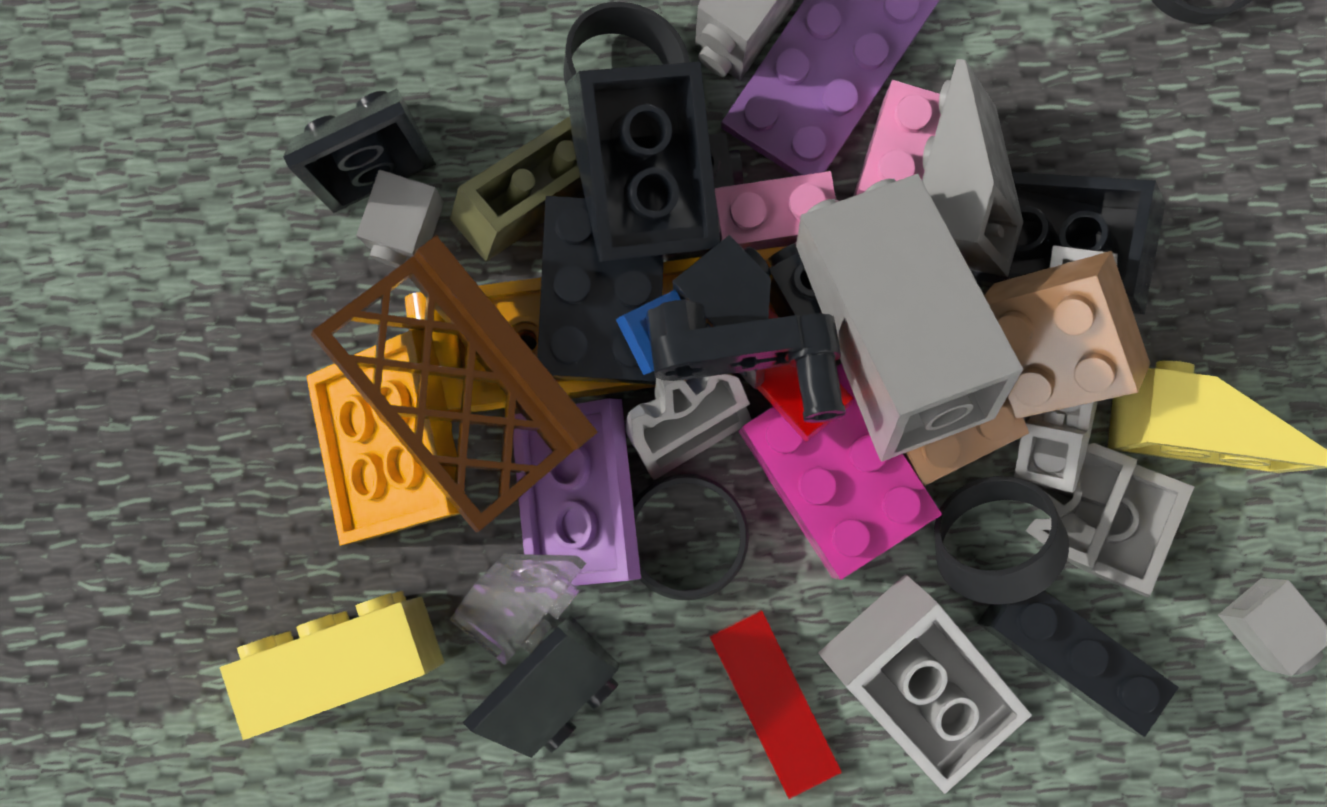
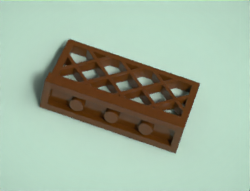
[311,235,598,533]

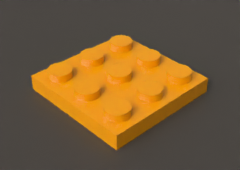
[306,330,465,546]

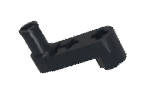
[646,300,846,423]

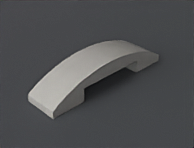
[1014,245,1118,493]

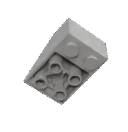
[922,59,1023,277]

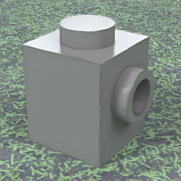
[356,170,444,268]
[1218,578,1327,676]

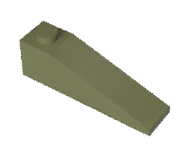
[450,116,583,262]

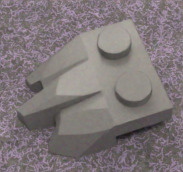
[625,373,752,480]
[1025,443,1195,598]

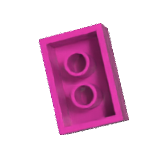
[738,363,942,580]

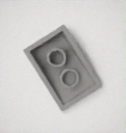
[818,574,1032,794]

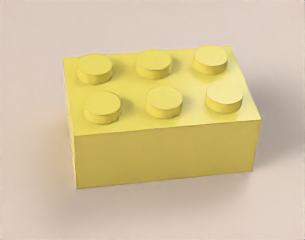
[220,590,444,740]

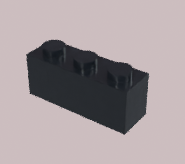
[977,590,1179,738]

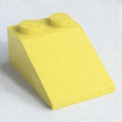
[1107,361,1327,473]

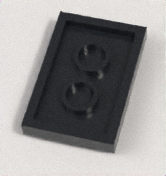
[537,196,664,385]

